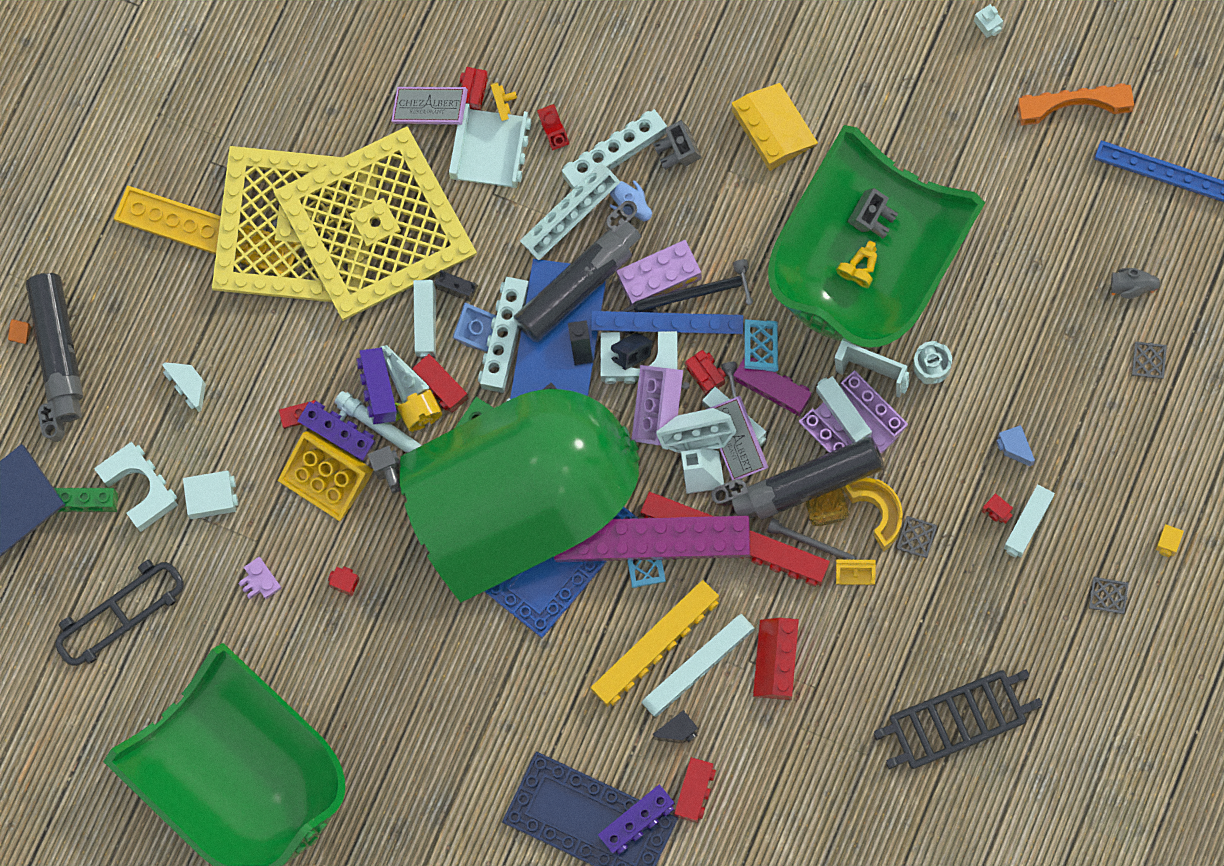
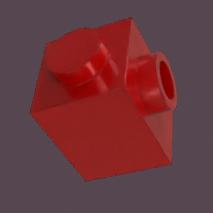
[328,566,360,596]

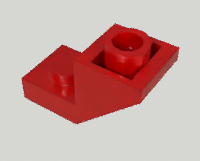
[537,104,570,151]

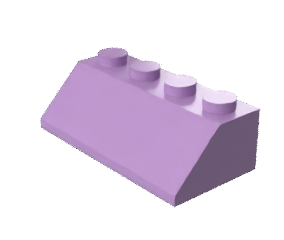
[632,365,683,445]

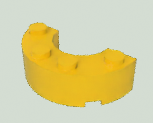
[842,477,903,551]

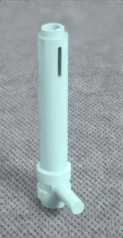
[334,391,422,453]

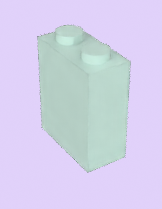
[183,471,238,519]

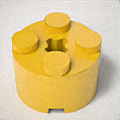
[397,390,442,432]

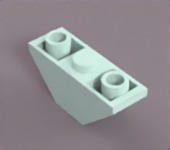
[162,362,206,412]

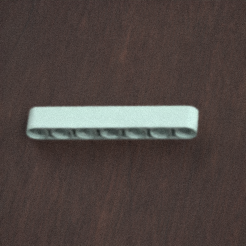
[642,614,755,717]

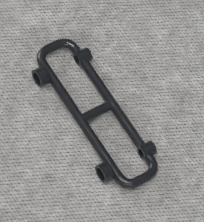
[55,559,184,666]

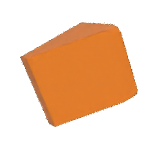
[8,319,32,344]

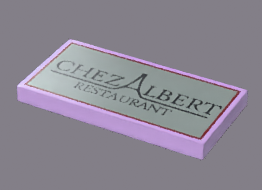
[392,87,468,125]
[708,396,769,481]

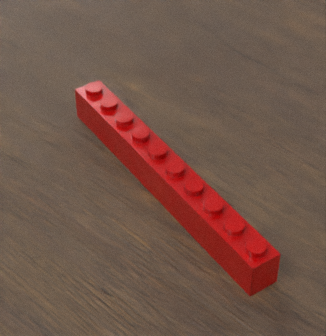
[640,491,830,587]

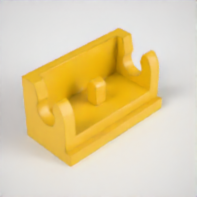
[836,559,876,585]

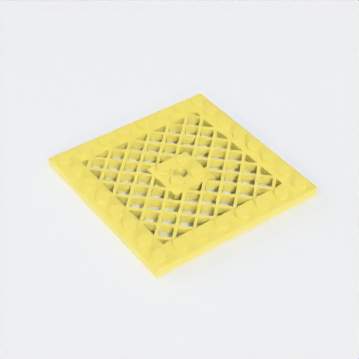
[274,126,477,321]
[212,146,378,302]

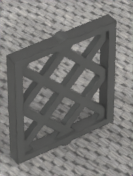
[1132,342,1167,379]
[896,516,937,558]
[1089,577,1129,614]

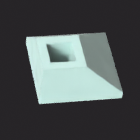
[681,449,724,494]

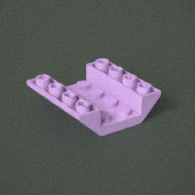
[799,370,908,454]

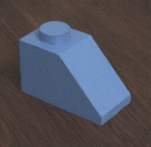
[996,425,1035,466]

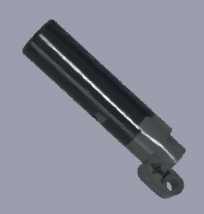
[25,273,84,442]
[712,436,884,520]

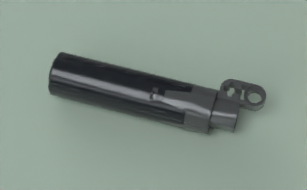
[514,201,642,342]

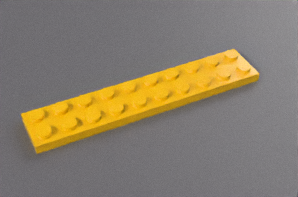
[114,185,299,278]

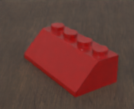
[753,617,799,701]

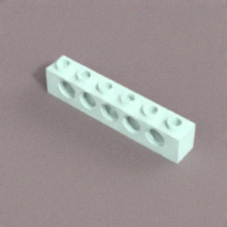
[562,109,667,190]
[520,163,620,260]
[478,277,529,393]

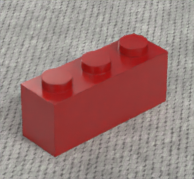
[412,354,469,413]
[674,757,716,823]

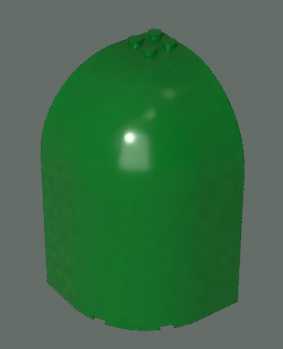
[768,125,986,347]
[400,389,640,603]
[103,643,346,866]

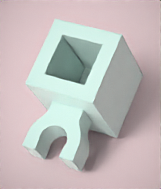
[974,4,1003,38]

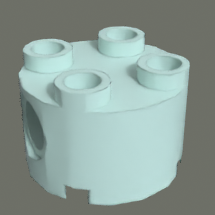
[913,341,952,384]

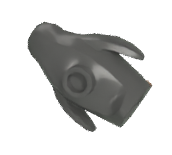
[1111,268,1160,299]

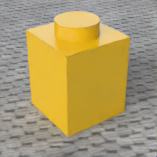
[1156,524,1184,557]

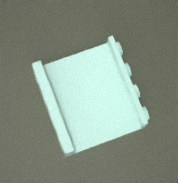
[449,104,532,188]
[835,340,909,398]

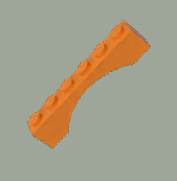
[1017,83,1134,126]

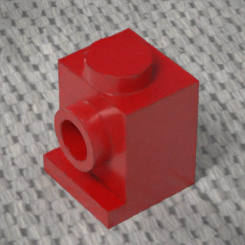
[982,493,1013,524]

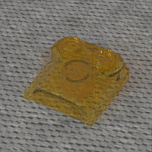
[805,487,849,526]

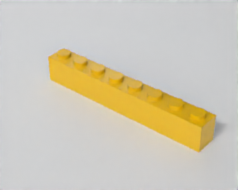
[590,580,719,707]

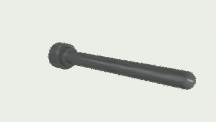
[767,518,856,560]

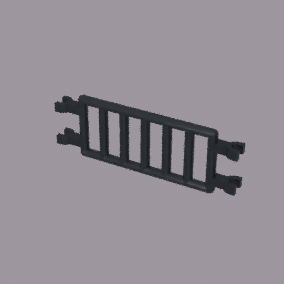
[873,669,1043,770]

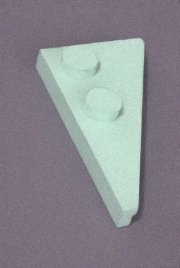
[379,345,429,403]

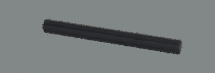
[634,276,743,311]

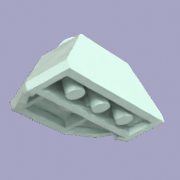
[656,408,736,453]

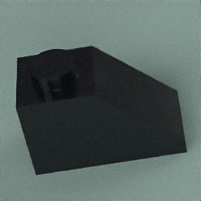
[568,320,593,366]
[653,710,699,744]

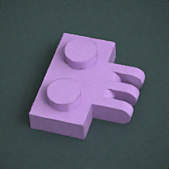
[238,556,282,599]

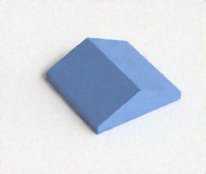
[452,302,496,352]

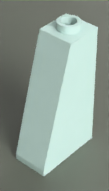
[414,280,436,359]

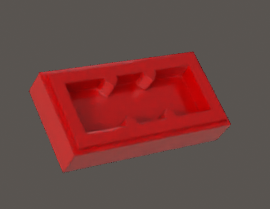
[279,400,316,429]

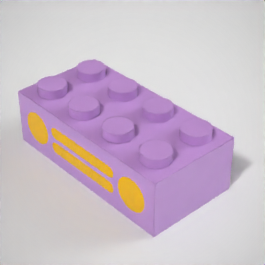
[616,240,702,306]

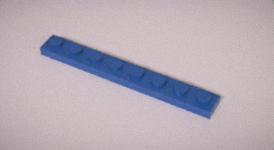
[1094,140,1224,202]
[591,311,743,334]

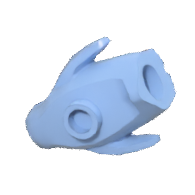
[609,181,652,221]

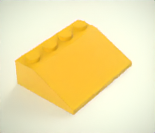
[732,83,818,171]
[278,430,374,521]

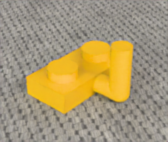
[490,82,517,121]

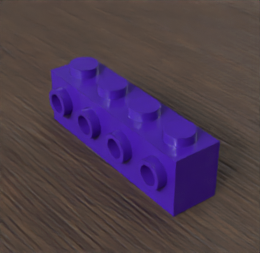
[356,347,397,425]
[298,401,377,461]
[598,784,675,854]

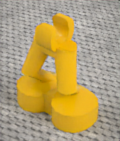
[836,241,877,288]

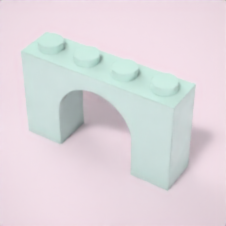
[601,331,678,384]
[94,442,178,532]

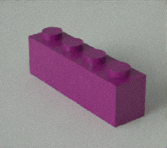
[733,357,812,417]

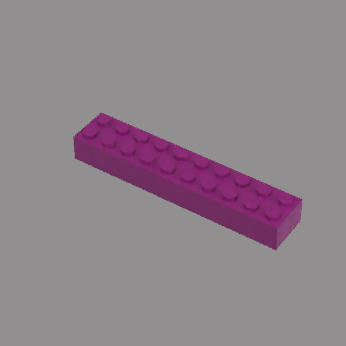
[554,516,750,562]

